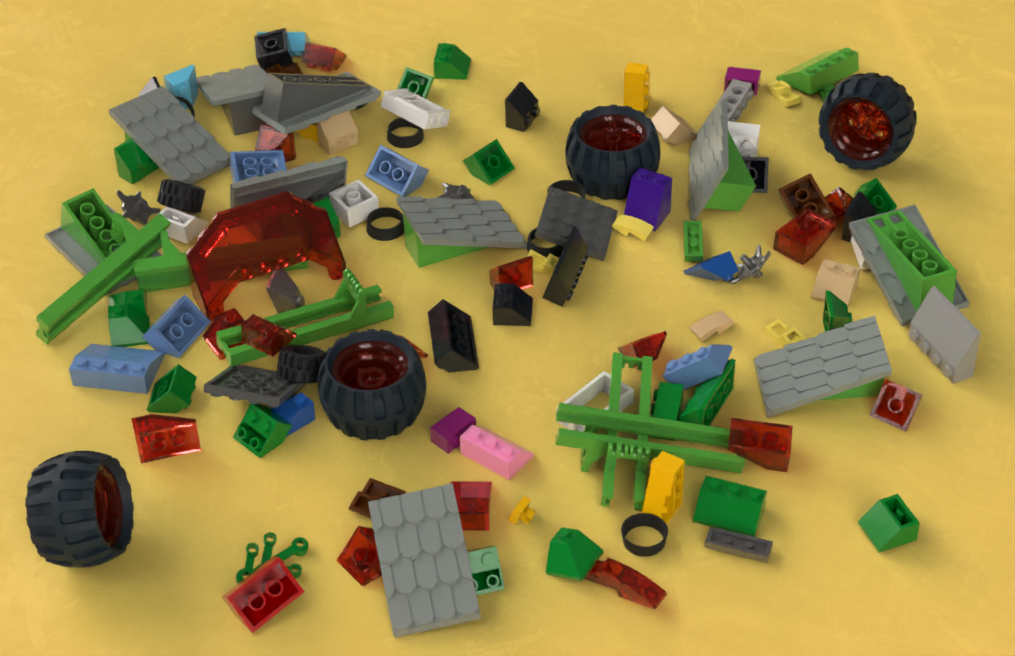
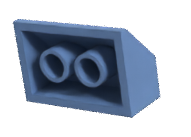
[365,145,429,197]
[142,295,211,358]
[663,344,733,390]

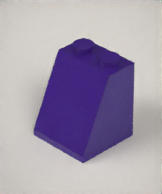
[624,168,672,232]

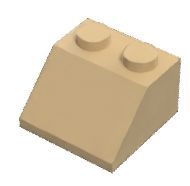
[651,106,697,146]
[317,111,359,156]
[811,259,860,307]

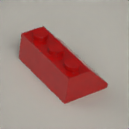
[222,556,305,633]

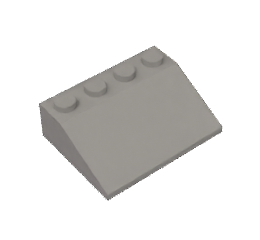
[909,286,981,384]

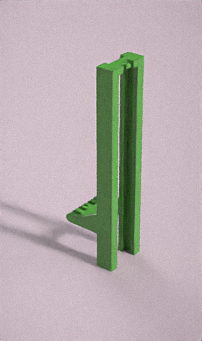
[36,213,171,345]
[133,230,309,292]
[216,268,394,367]
[601,352,652,511]
[555,403,746,473]

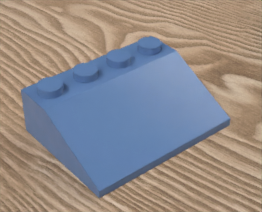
[230,150,287,183]
[69,344,165,394]

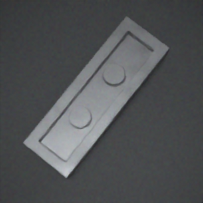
[704,527,773,562]

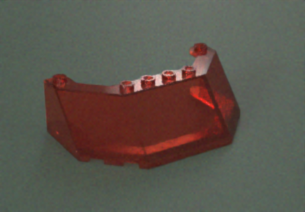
[185,191,346,321]

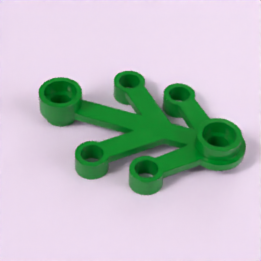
[236,532,309,584]

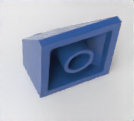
[684,251,739,282]
[270,392,316,437]

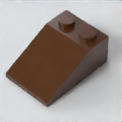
[778,173,835,233]

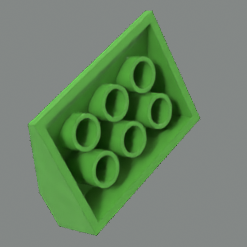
[776,48,859,95]

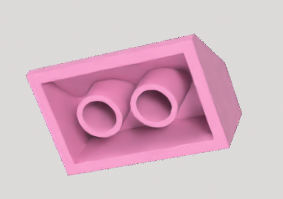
[460,425,534,480]

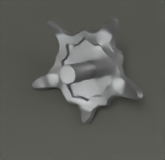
[436,182,476,201]
[117,190,161,225]
[729,245,771,284]

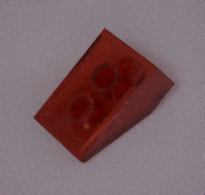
[773,208,838,265]
[131,414,201,464]
[728,418,793,472]
[451,481,492,531]

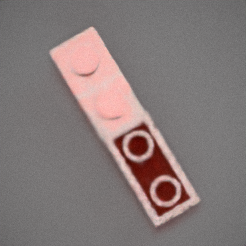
[584,558,667,609]

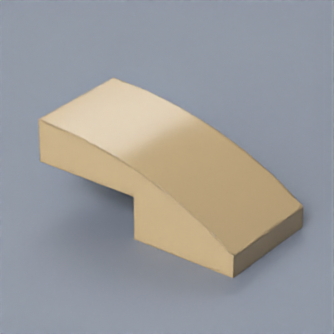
[689,311,734,342]

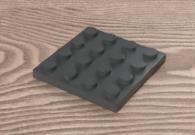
[534,186,618,261]
[203,364,307,407]

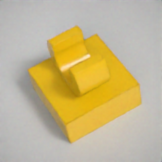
[508,495,536,525]

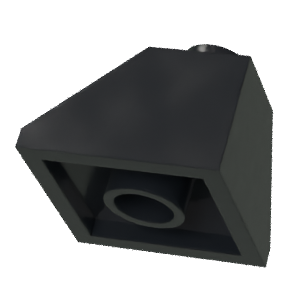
[741,156,769,193]

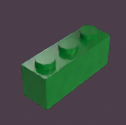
[650,382,684,441]

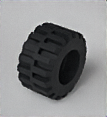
[157,179,206,213]
[277,345,326,383]

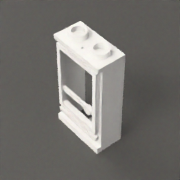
[381,88,451,130]
[556,371,634,432]

